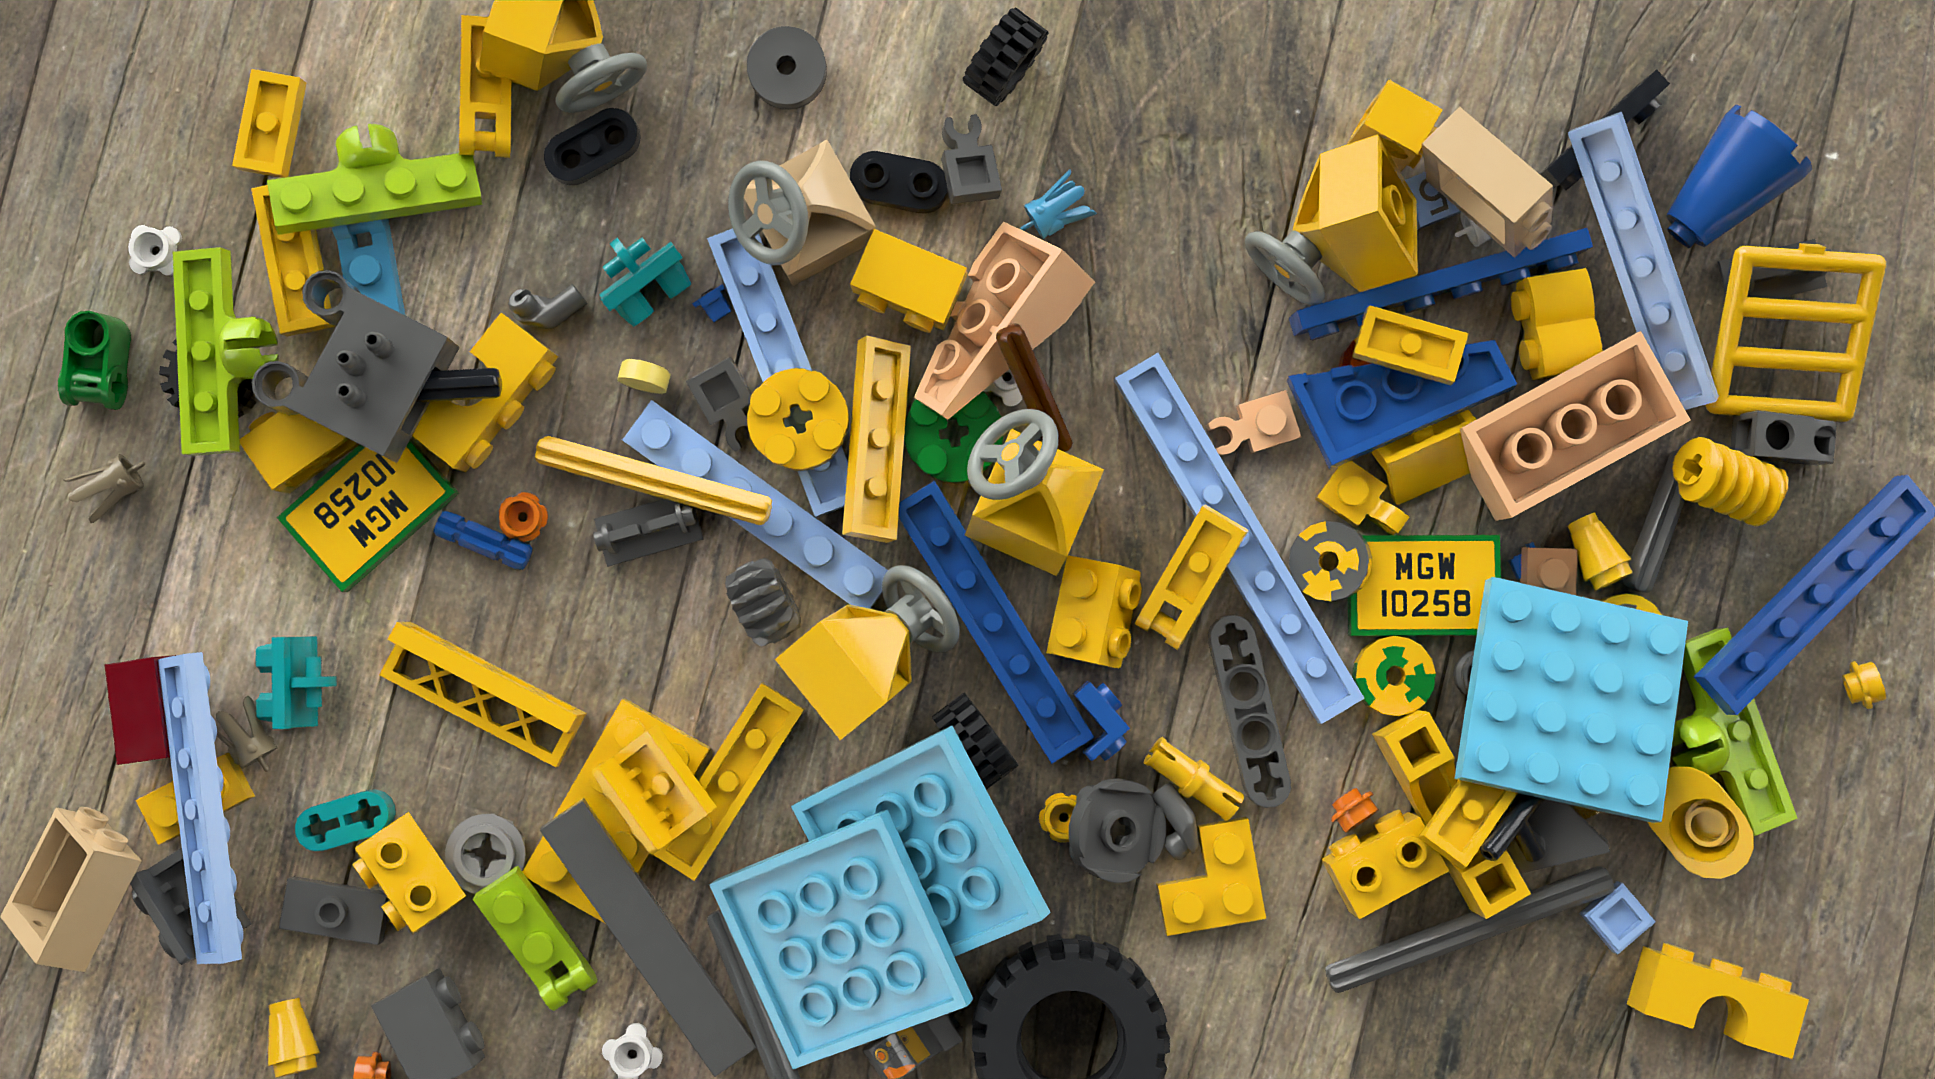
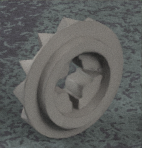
[445,813,528,894]

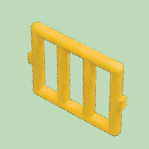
[1705,243,1886,422]

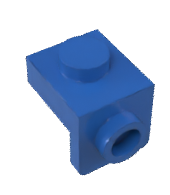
[1072,681,1130,761]

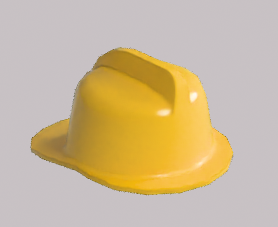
[1648,767,1754,879]

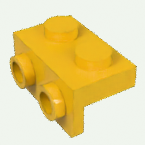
[1046,555,1142,669]
[592,725,717,854]

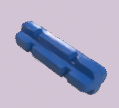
[434,511,533,570]

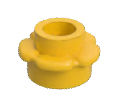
[1842,661,1886,709]
[1039,793,1077,843]

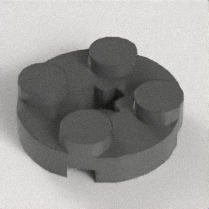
[1069,778,1166,883]

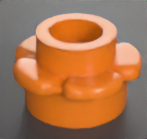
[499,492,548,542]
[1331,788,1379,833]
[353,1052,391,1079]

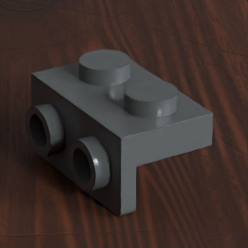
[130,848,252,965]

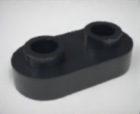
[544,108,641,185]
[850,151,948,214]

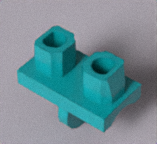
[599,237,691,327]
[256,636,337,729]

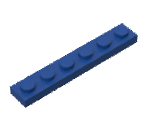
[1289,228,1593,340]
[1694,474,1935,715]
[898,481,1094,764]

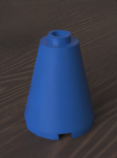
[1666,105,1812,248]

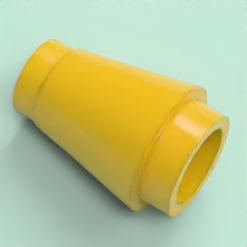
[1567,512,1633,591]
[268,998,320,1078]

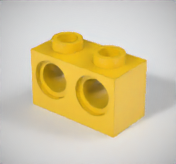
[1346,80,1443,172]

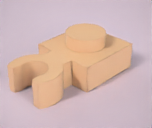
[1206,390,1301,456]

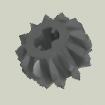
[725,558,801,647]

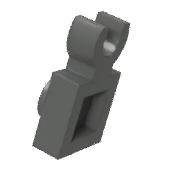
[941,114,1002,204]
[686,357,752,451]

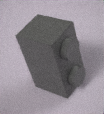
[371,968,485,1079]

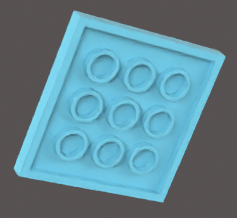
[1454,577,1688,823]
[791,726,1051,957]
[709,809,973,1069]

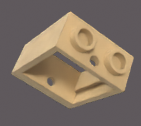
[1422,107,1553,258]
[0,807,142,972]

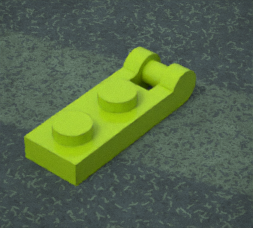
[473,866,598,1011]

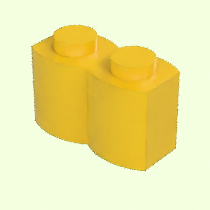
[1511,268,1602,380]

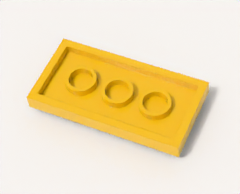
[522,698,711,924]

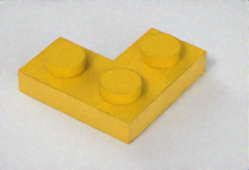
[1156,817,1266,936]

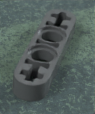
[1208,615,1291,808]

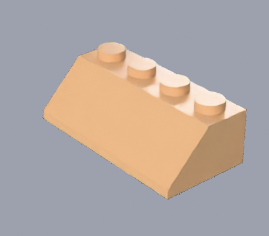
[1460,331,1691,521]

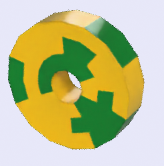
[1352,636,1436,716]

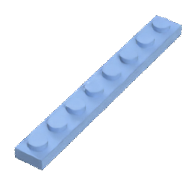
[1114,353,1365,724]

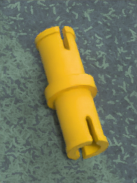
[1144,737,1244,821]

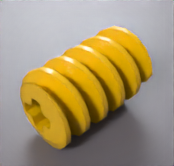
[1672,437,1789,527]

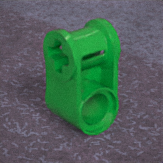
[58,311,131,410]

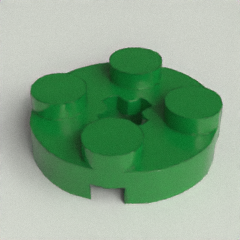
[904,391,1003,484]

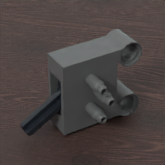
[252,270,502,463]

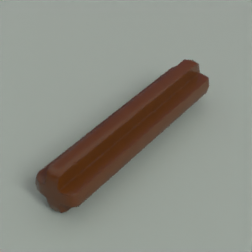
[996,323,1073,452]

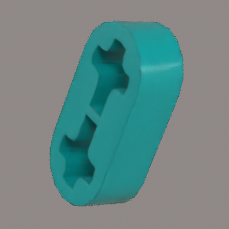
[295,789,396,851]

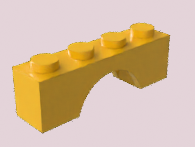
[1372,710,1531,919]

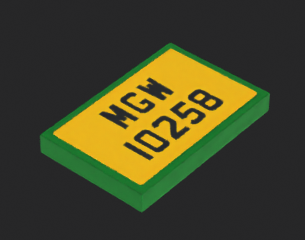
[276,439,459,592]
[1348,535,1501,636]

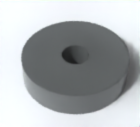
[747,26,827,109]

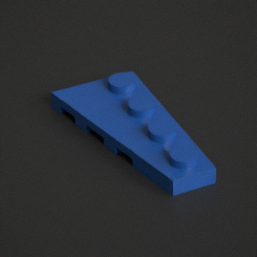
[1287,340,1517,470]

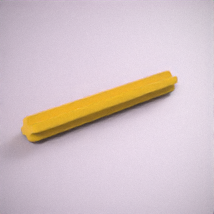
[535,436,772,525]

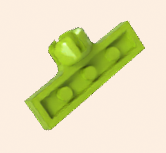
[267,124,483,235]
[173,247,279,456]
[1671,627,1798,836]

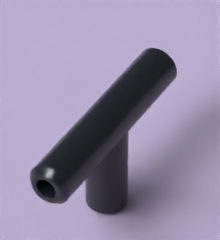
[1480,794,1545,862]

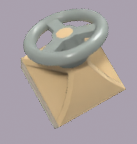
[728,140,877,286]

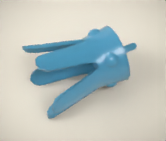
[1020,169,1097,239]

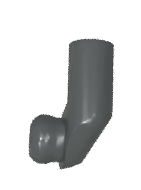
[508,284,587,329]
[1152,783,1199,860]

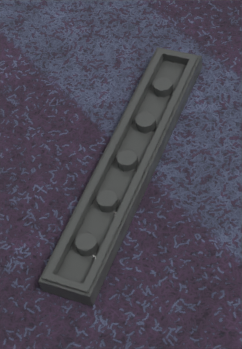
[540,798,757,1077]

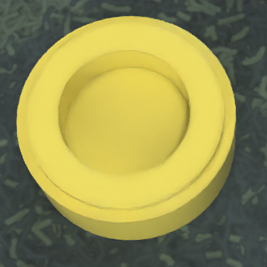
[617,359,670,394]

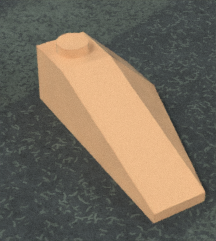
[914,221,1095,420]

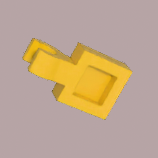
[1315,460,1409,535]

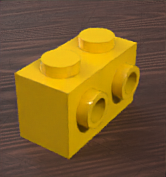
[850,229,967,333]
[1321,810,1449,920]
[352,812,466,935]

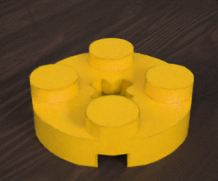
[747,368,849,471]

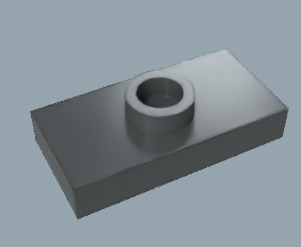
[279,876,389,945]

